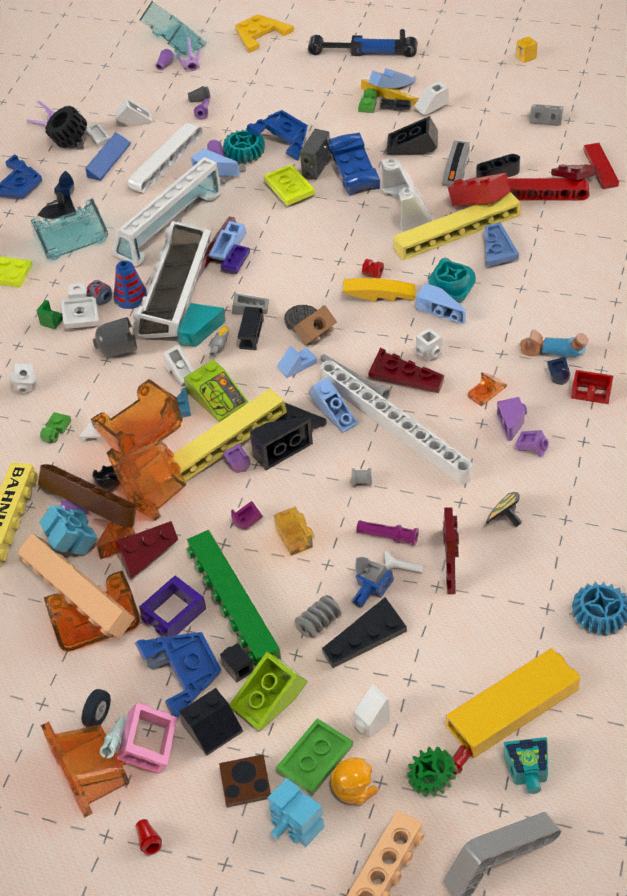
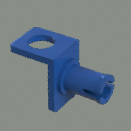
[351,570,394,608]

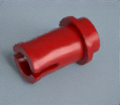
[452,745,472,775]

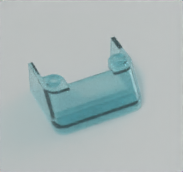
[139,1,207,56]

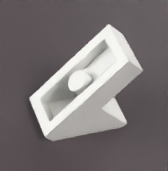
[163,344,194,385]

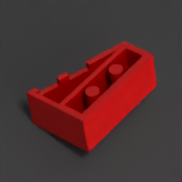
[448,173,510,206]

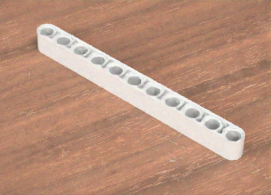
[321,361,472,484]

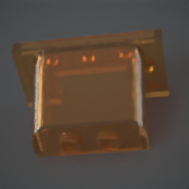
[106,440,187,521]
[40,721,129,818]

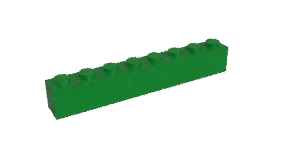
[186,530,281,666]

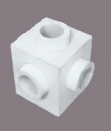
[416,328,442,361]
[10,363,36,393]

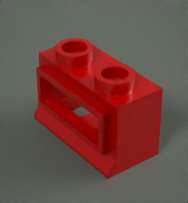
[571,370,614,404]

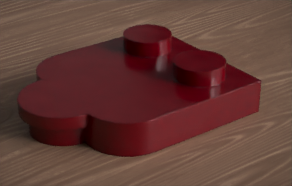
[551,164,595,180]

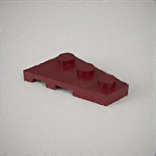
[115,521,178,580]

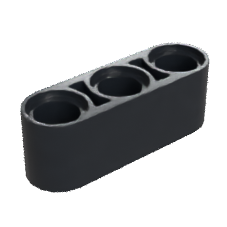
[476,154,520,178]

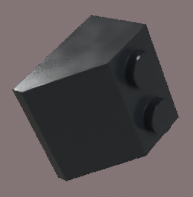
[179,688,243,756]

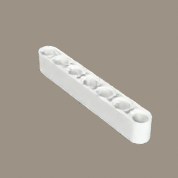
[128,123,203,193]

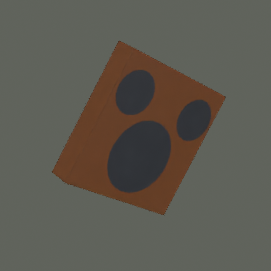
[219,754,271,807]

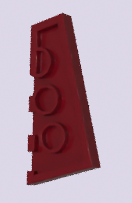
[368,347,444,393]

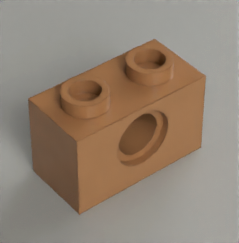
[293,305,337,345]

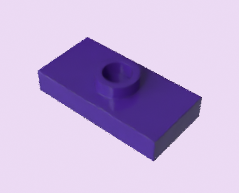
[221,244,250,274]

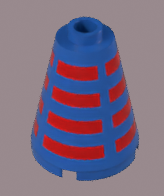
[113,260,147,309]

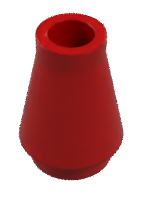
[135,819,162,855]

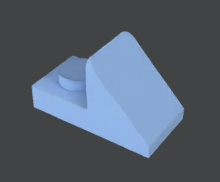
[277,346,317,378]

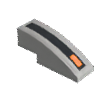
[442,140,470,186]

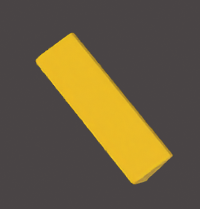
[361,79,419,107]

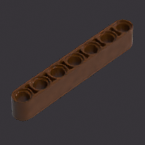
[38,464,137,527]

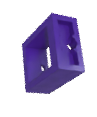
[139,575,206,637]

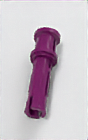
[356,520,419,546]

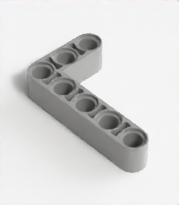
[443,812,561,896]

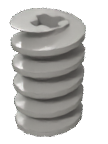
[294,595,342,637]

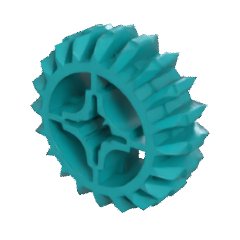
[223,129,265,164]

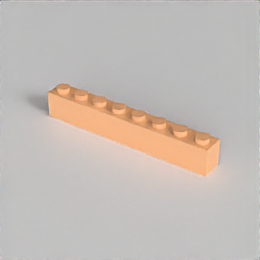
[17,533,135,639]

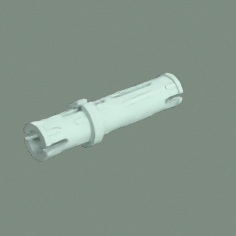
[100,716,127,759]

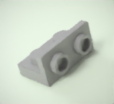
[530,104,564,125]

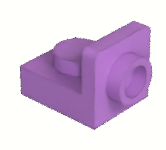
[515,430,549,457]

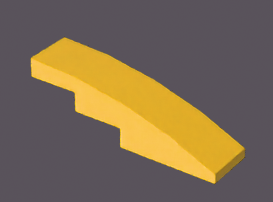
[343,278,416,302]

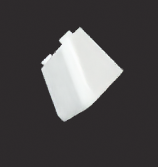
[381,158,432,232]

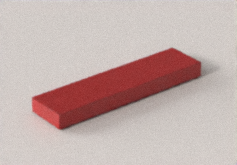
[583,143,619,189]

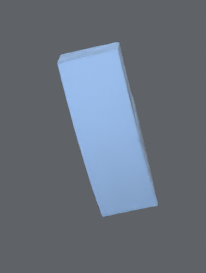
[368,68,416,88]
[209,221,247,261]

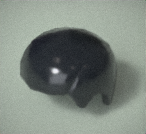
[92,465,124,491]

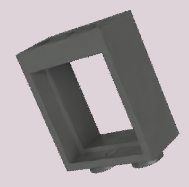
[300,129,331,180]

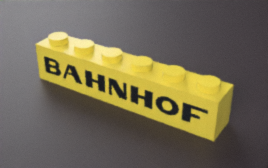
[0,462,38,568]

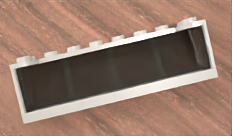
[133,221,211,339]

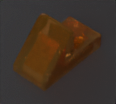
[468,372,507,407]

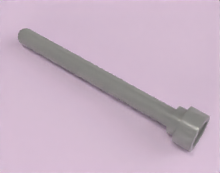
[321,354,390,400]

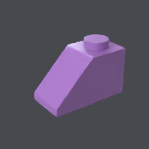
[497,397,527,441]

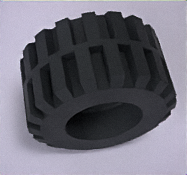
[45,106,87,148]

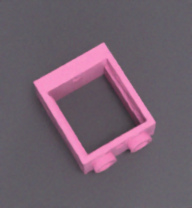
[117,703,177,774]

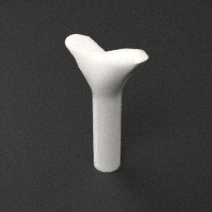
[384,551,424,573]

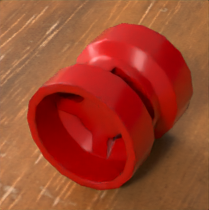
[362,258,384,278]

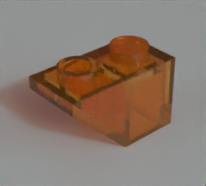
[96,522,135,559]

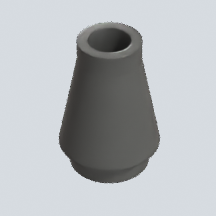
[187,86,211,102]

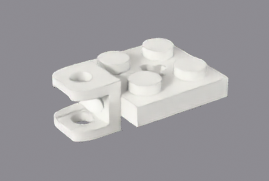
[61,283,99,329]

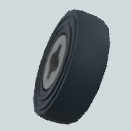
[81,689,111,729]

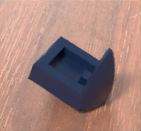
[54,171,75,197]
[547,357,571,385]

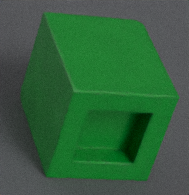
[36,300,63,330]

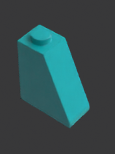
[177,303,226,347]

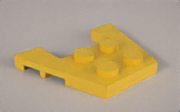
[235,14,294,53]

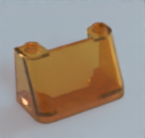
[91,379,183,463]
[43,570,140,652]

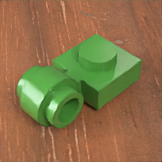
[358,88,377,113]
[40,412,71,443]

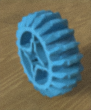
[572,581,627,636]

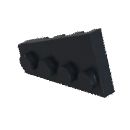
[322,597,407,668]

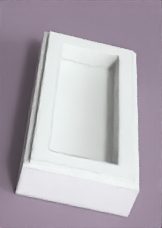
[85,123,111,147]

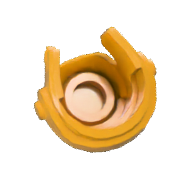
[331,757,379,805]

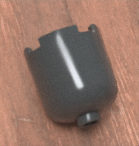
[93,317,137,357]

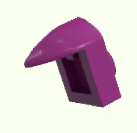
[231,501,263,530]

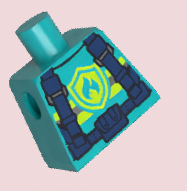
[503,737,548,794]

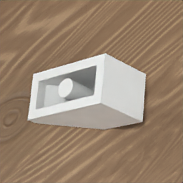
[116,98,152,126]
[354,684,390,737]

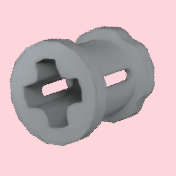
[352,468,372,486]

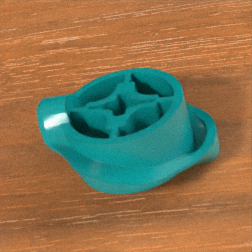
[428,258,476,302]

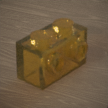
[274,506,314,556]

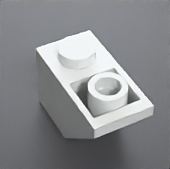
[415,81,449,115]

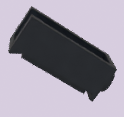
[237,307,264,350]

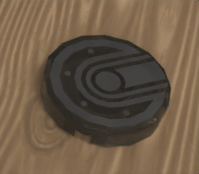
[284,305,317,333]

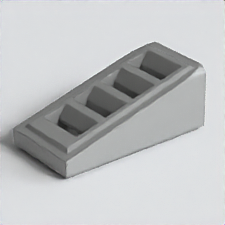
[232,293,269,314]

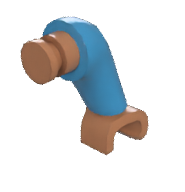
[520,329,589,358]

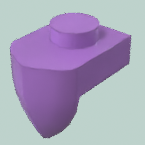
[223,443,250,472]

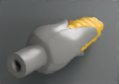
[209,326,229,357]

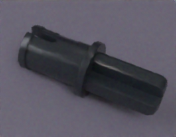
[380,98,411,111]

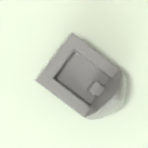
[355,557,388,585]

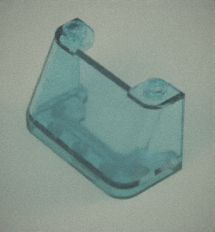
[31,198,108,260]

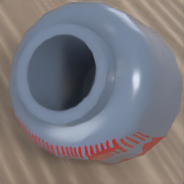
[86,280,112,305]

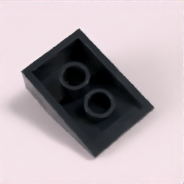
[386,116,438,154]
[250,416,313,470]

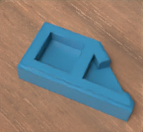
[170,387,191,419]

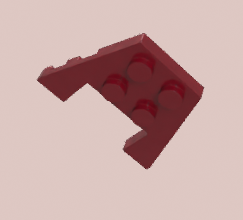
[443,507,459,594]

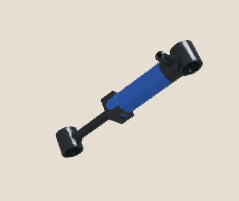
[308,29,418,57]

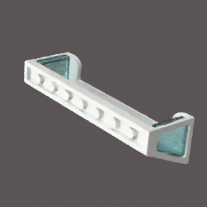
[112,157,221,266]

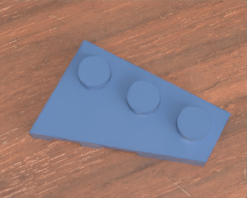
[485,222,519,267]

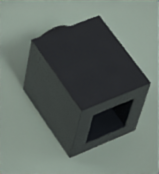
[220,643,254,683]

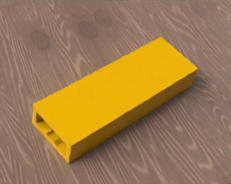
[446,648,580,759]

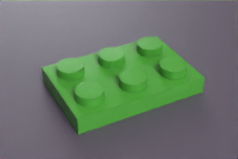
[276,718,354,796]

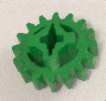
[407,747,457,797]

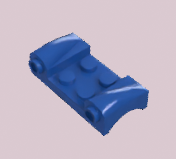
[327,132,380,196]

